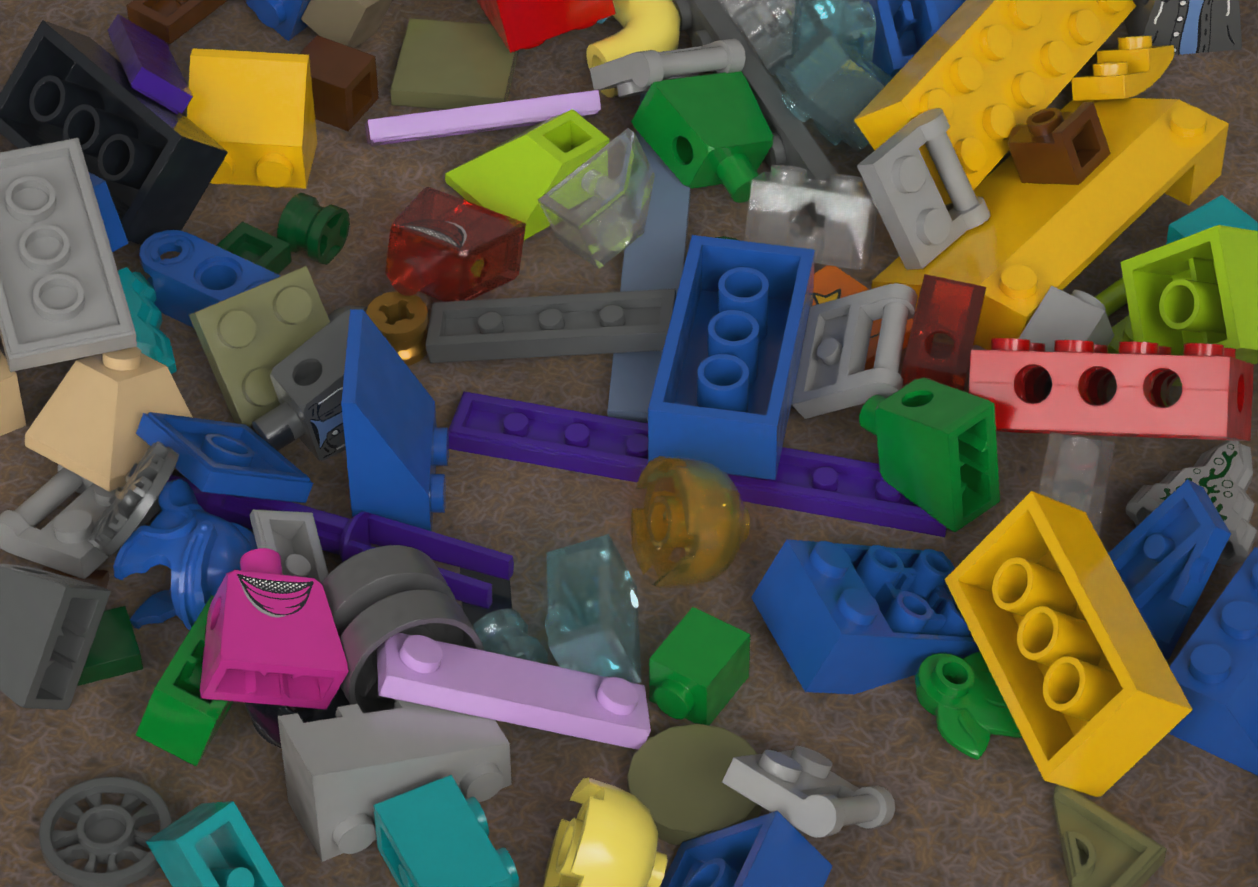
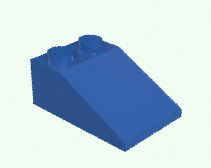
[341,309,449,531]

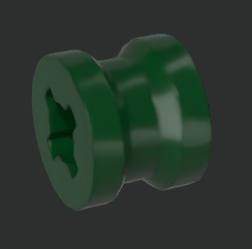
[277,193,350,265]

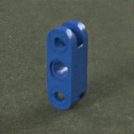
[139,230,281,328]

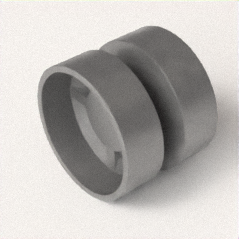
[321,545,484,713]

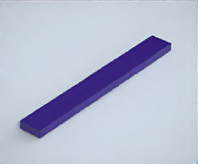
[448,391,947,537]

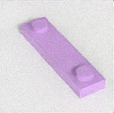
[377,633,651,750]

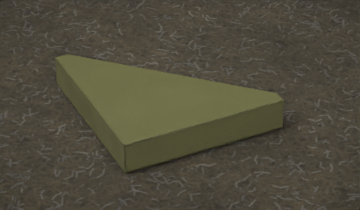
[1052,785,1167,887]

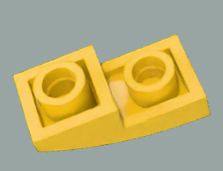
[1071,35,1174,101]

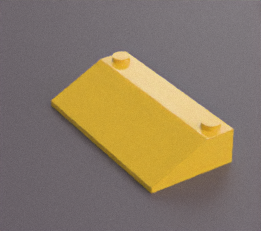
[871,98,1229,350]

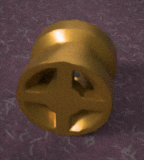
[366,291,428,366]

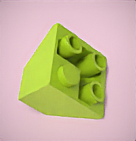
[445,109,611,244]

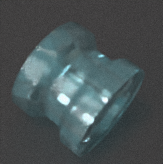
[473,608,548,664]

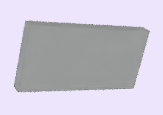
[0,138,137,372]

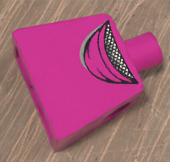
[200,548,349,710]

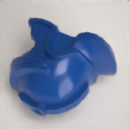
[113,479,258,631]

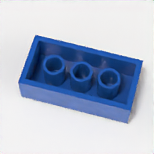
[648,235,815,480]

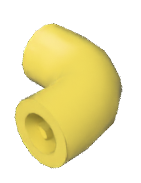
[586,0,681,98]

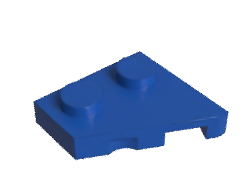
[1108,479,1231,661]

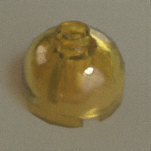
[631,456,750,588]

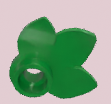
[915,651,1023,760]

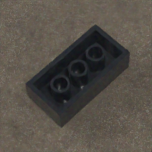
[0,20,228,245]

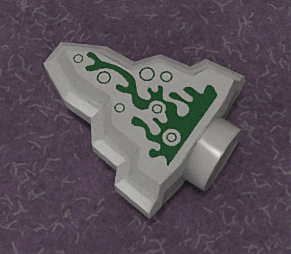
[1126,440,1257,566]

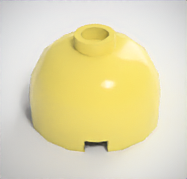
[543,778,667,887]

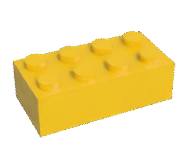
[944,491,1193,797]

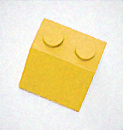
[187,48,317,189]

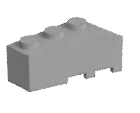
[278,699,512,862]

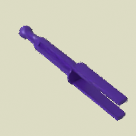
[167,473,514,609]

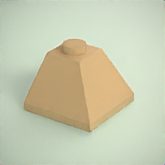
[25,347,193,492]

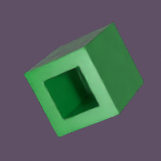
[649,607,750,726]

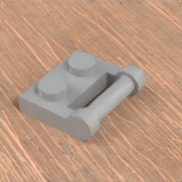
[590,38,746,98]
[857,108,991,270]
[791,283,917,419]
[0,464,161,579]
[722,746,895,838]

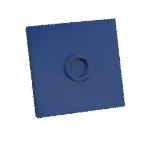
[136,412,314,503]

